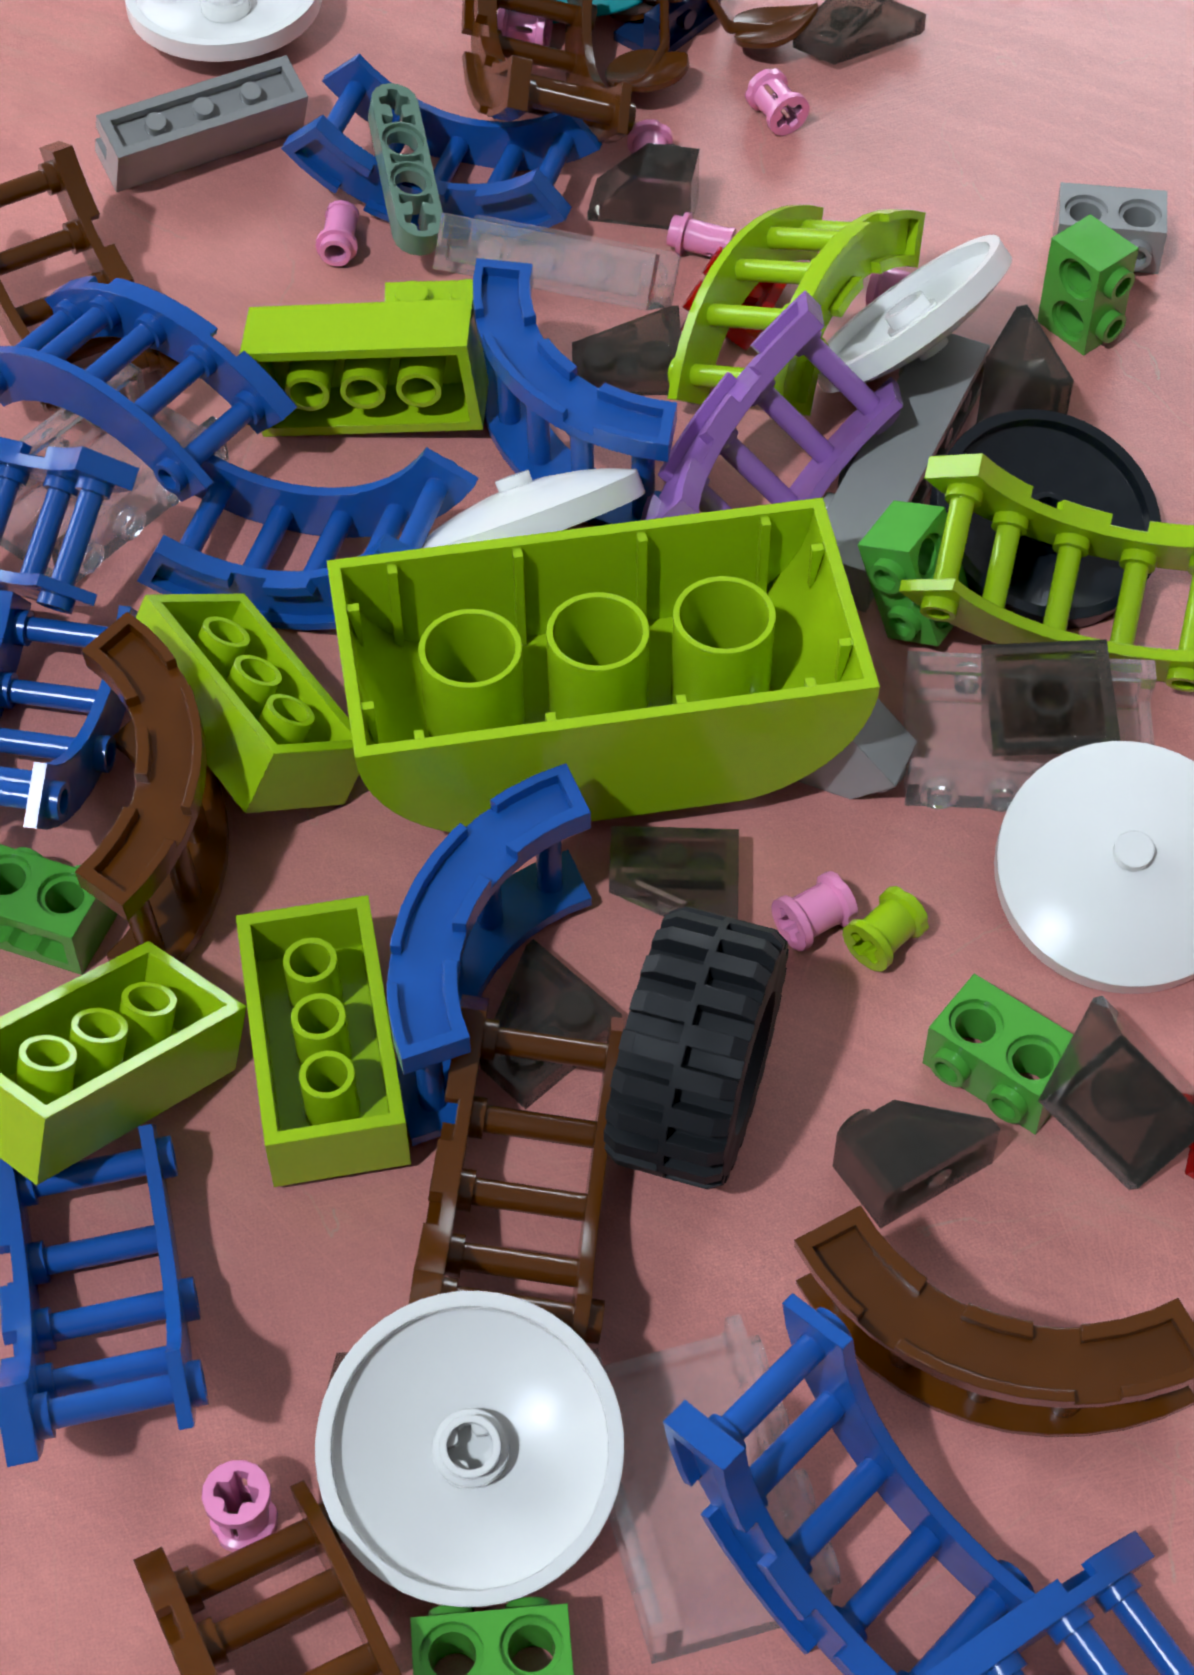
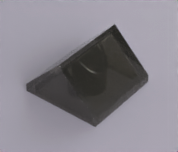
[976,305,1074,424]
[981,639,1121,757]
[1038,996,1194,1190]

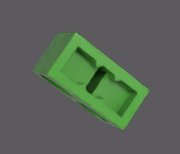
[1037,214,1139,356]
[858,500,969,646]
[0,844,118,975]
[922,973,1089,1135]
[410,1597,574,1675]

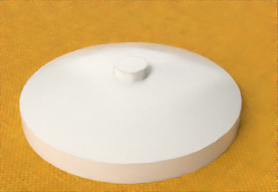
[125,0,322,62]
[817,235,1012,393]
[422,468,645,548]
[994,741,1194,994]
[315,1291,624,1607]

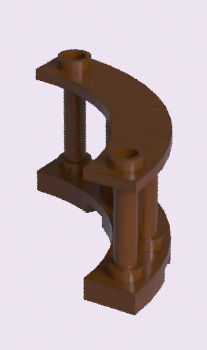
[462,0,636,144]
[0,141,179,423]
[75,612,229,963]
[409,994,625,1345]
[794,1205,1194,1437]
[133,1480,402,1675]

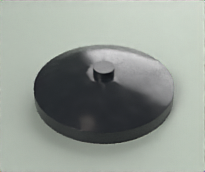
[930,409,1161,629]

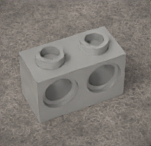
[1053,182,1167,274]

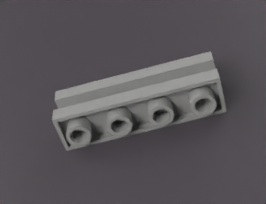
[95,55,309,192]

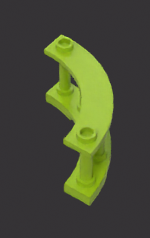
[667,204,926,416]
[899,453,1194,692]

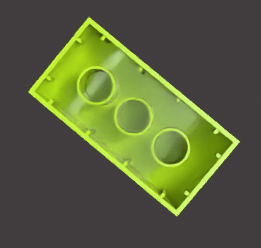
[327,497,880,832]

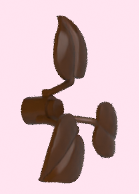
[605,0,818,92]

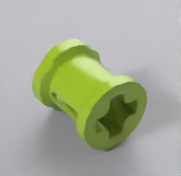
[842,886,929,972]

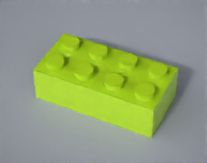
[239,298,489,437]
[136,593,359,813]
[236,895,411,1187]
[0,941,246,1185]

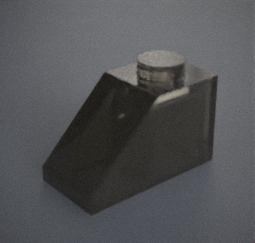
[587,143,700,230]
[832,1100,1000,1229]

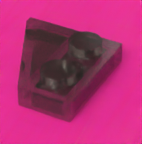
[793,0,926,65]
[572,306,681,396]
[609,826,739,919]
[480,939,622,1109]

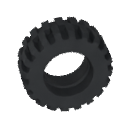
[604,907,789,1190]

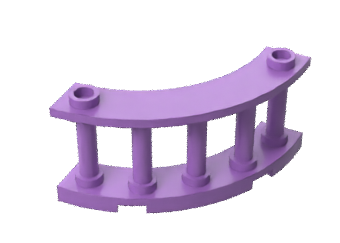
[640,290,903,521]

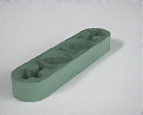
[368,83,444,256]

